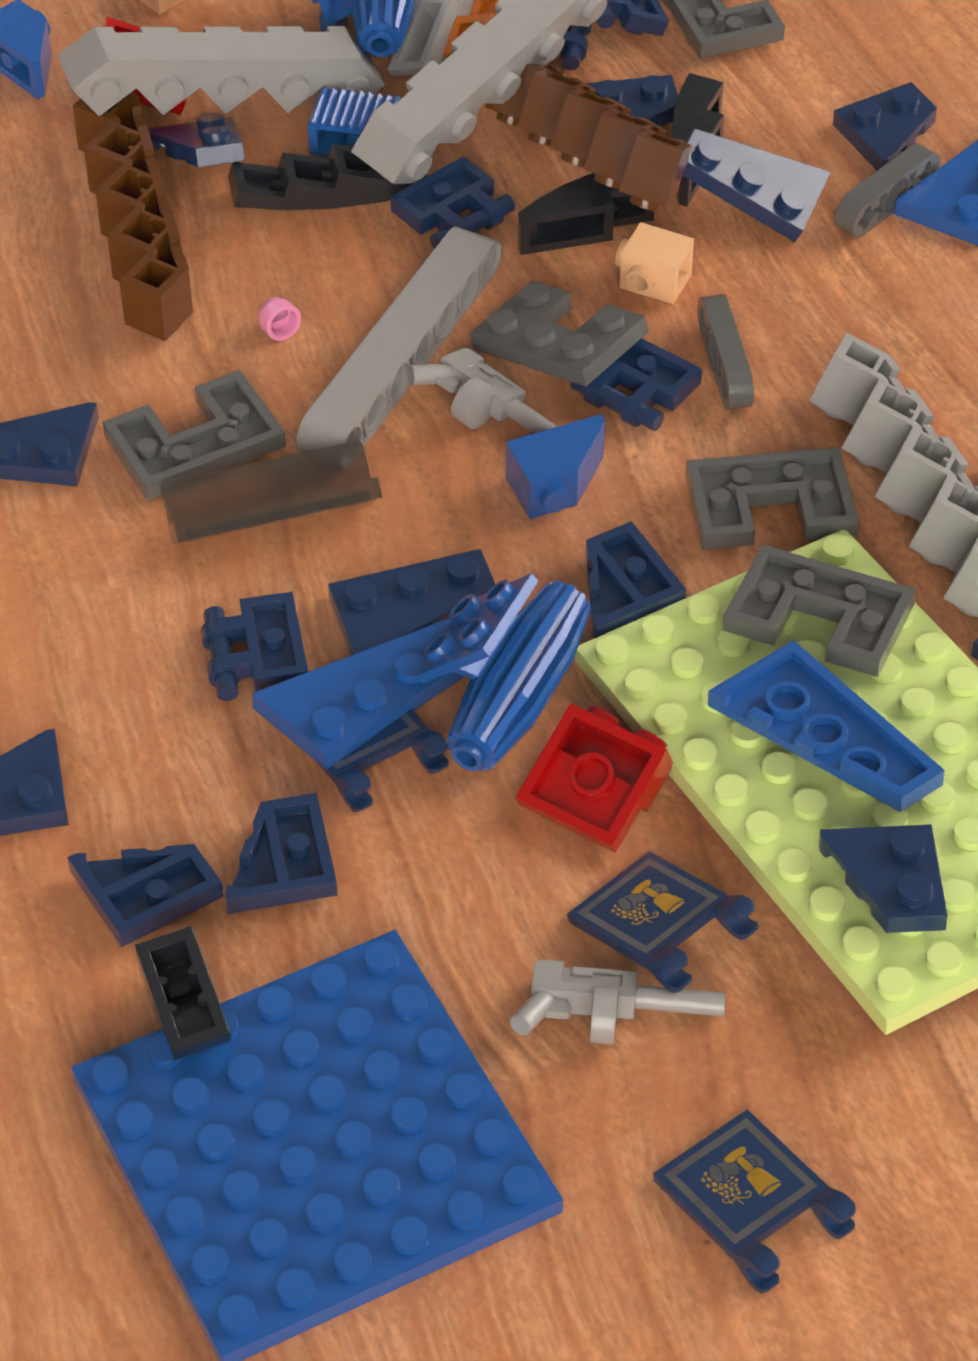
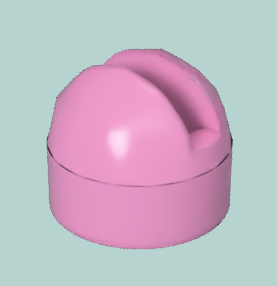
[258,297,301,341]

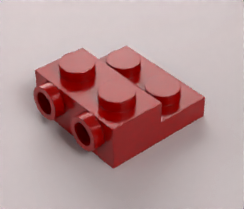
[515,703,673,853]

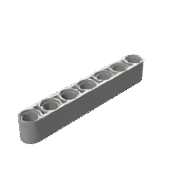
[296,226,502,468]

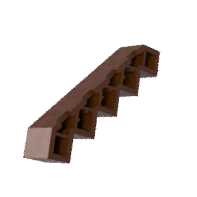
[485,63,692,211]
[73,92,193,341]

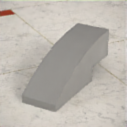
[387,0,475,76]

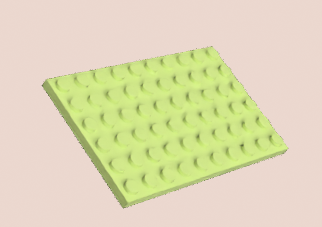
[575,530,978,1035]

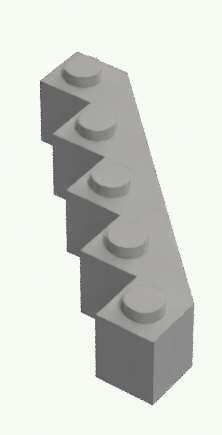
[351,0,607,184]
[57,26,385,116]
[809,333,978,617]

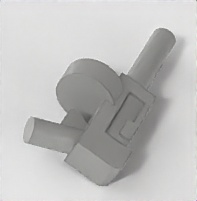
[407,348,558,434]
[510,959,726,1045]

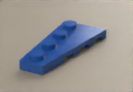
[894,140,978,246]
[252,618,465,770]
[708,640,945,812]

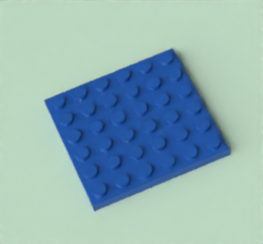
[71,929,563,1361]

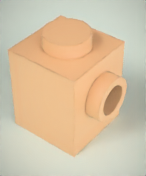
[615,222,694,305]

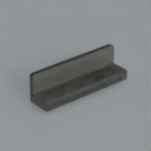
[160,440,382,545]

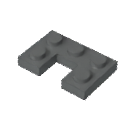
[664,0,785,59]
[470,281,648,387]
[102,370,286,500]
[686,447,859,550]
[723,545,916,677]

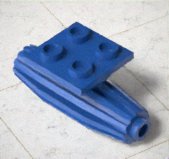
[312,0,414,58]
[415,573,591,771]

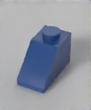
[0,0,52,99]
[506,414,605,519]

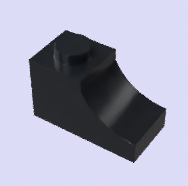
[135,926,232,1061]

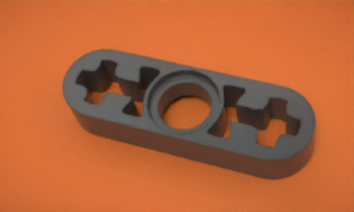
[834,143,940,237]
[697,294,754,410]

